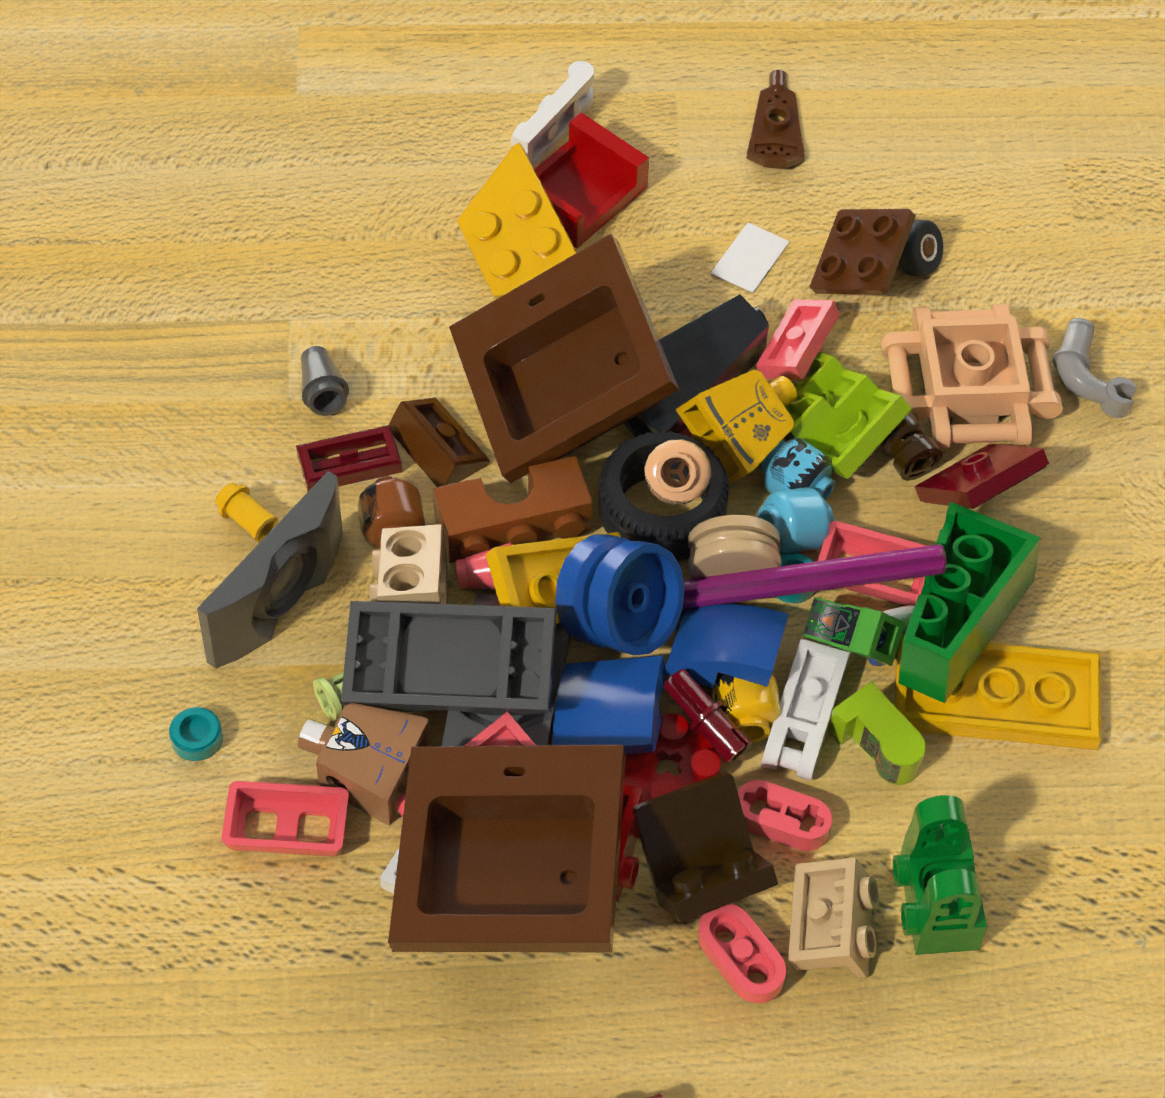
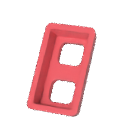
[817,521,926,606]
[222,781,349,857]

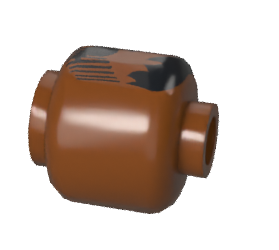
[358,476,425,549]

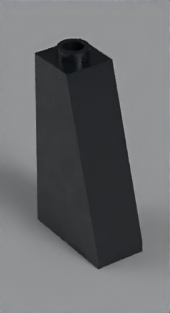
[623,294,769,437]

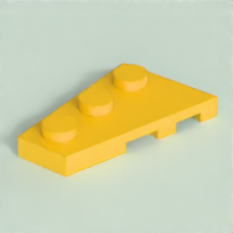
[485,532,621,624]

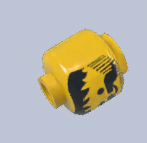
[712,674,781,743]

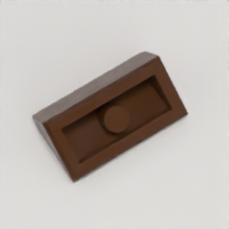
[389,397,490,487]

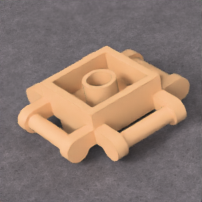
[881,304,1063,449]

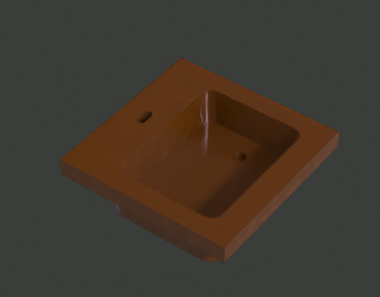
[449,233,679,483]
[388,745,626,953]

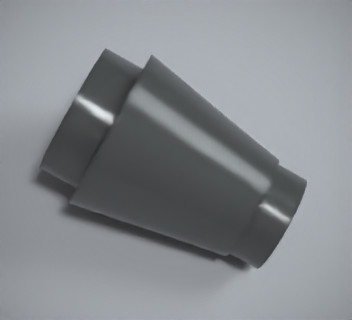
[301,346,349,416]

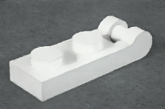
[511,61,594,167]
[761,639,850,781]

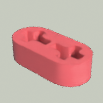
[737,780,833,851]

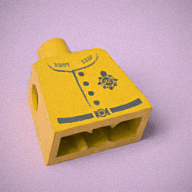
[675,369,797,485]

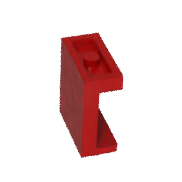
[535,112,649,249]

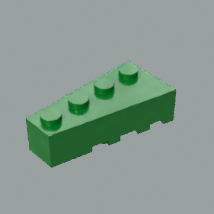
[898,502,1041,703]

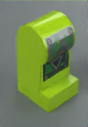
[828,681,926,785]

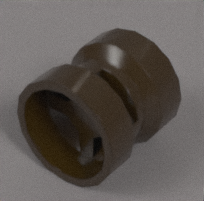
[879,413,942,481]

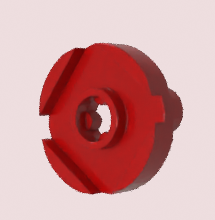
[624,713,721,801]

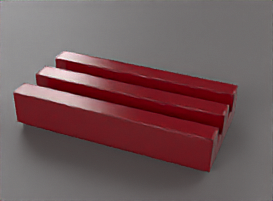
[296,425,402,492]

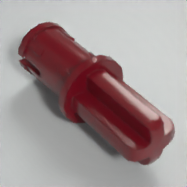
[664,669,752,764]

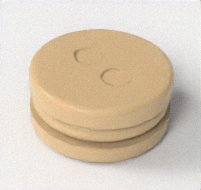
[688,515,781,579]

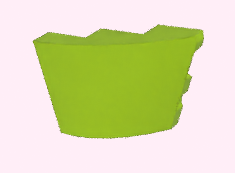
[784,352,913,479]

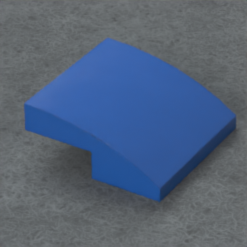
[664,604,789,688]
[552,656,667,754]

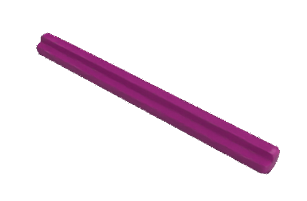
[683,545,947,609]

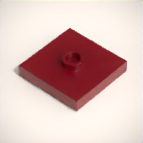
[914,443,1049,509]

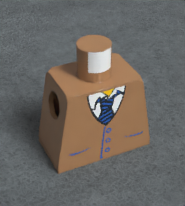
[298,703,430,825]

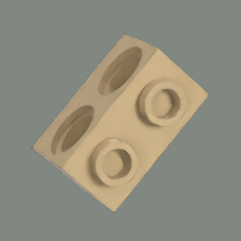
[369,524,448,604]

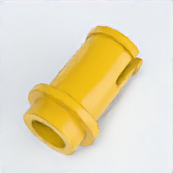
[215,482,278,542]

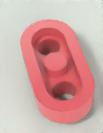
[698,904,786,1003]

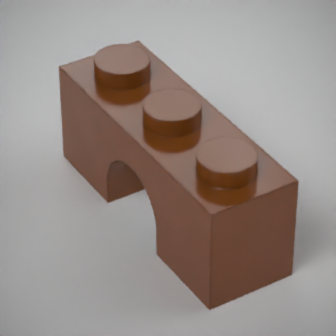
[433,456,593,563]

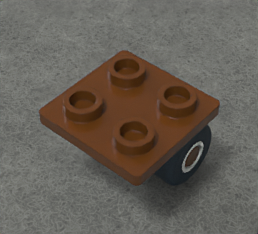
[810,209,944,295]

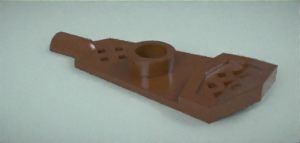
[746,70,805,169]

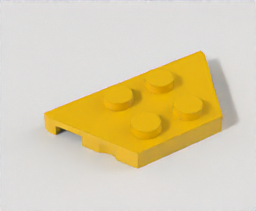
[456,142,577,299]

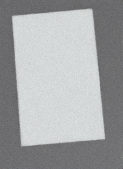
[711,223,790,293]

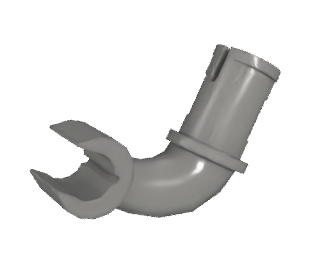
[1052,318,1137,418]

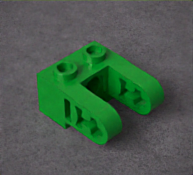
[893,795,987,955]

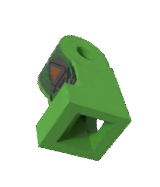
[802,597,905,666]

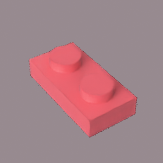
[756,299,840,380]

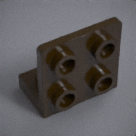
[632,772,778,923]

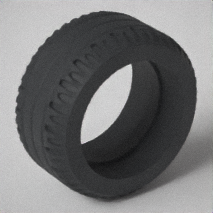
[598,431,729,561]

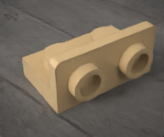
[788,857,879,978]

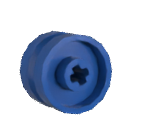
[555,534,685,655]

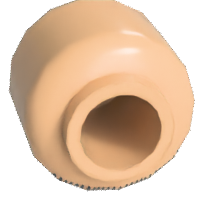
[644,439,711,505]

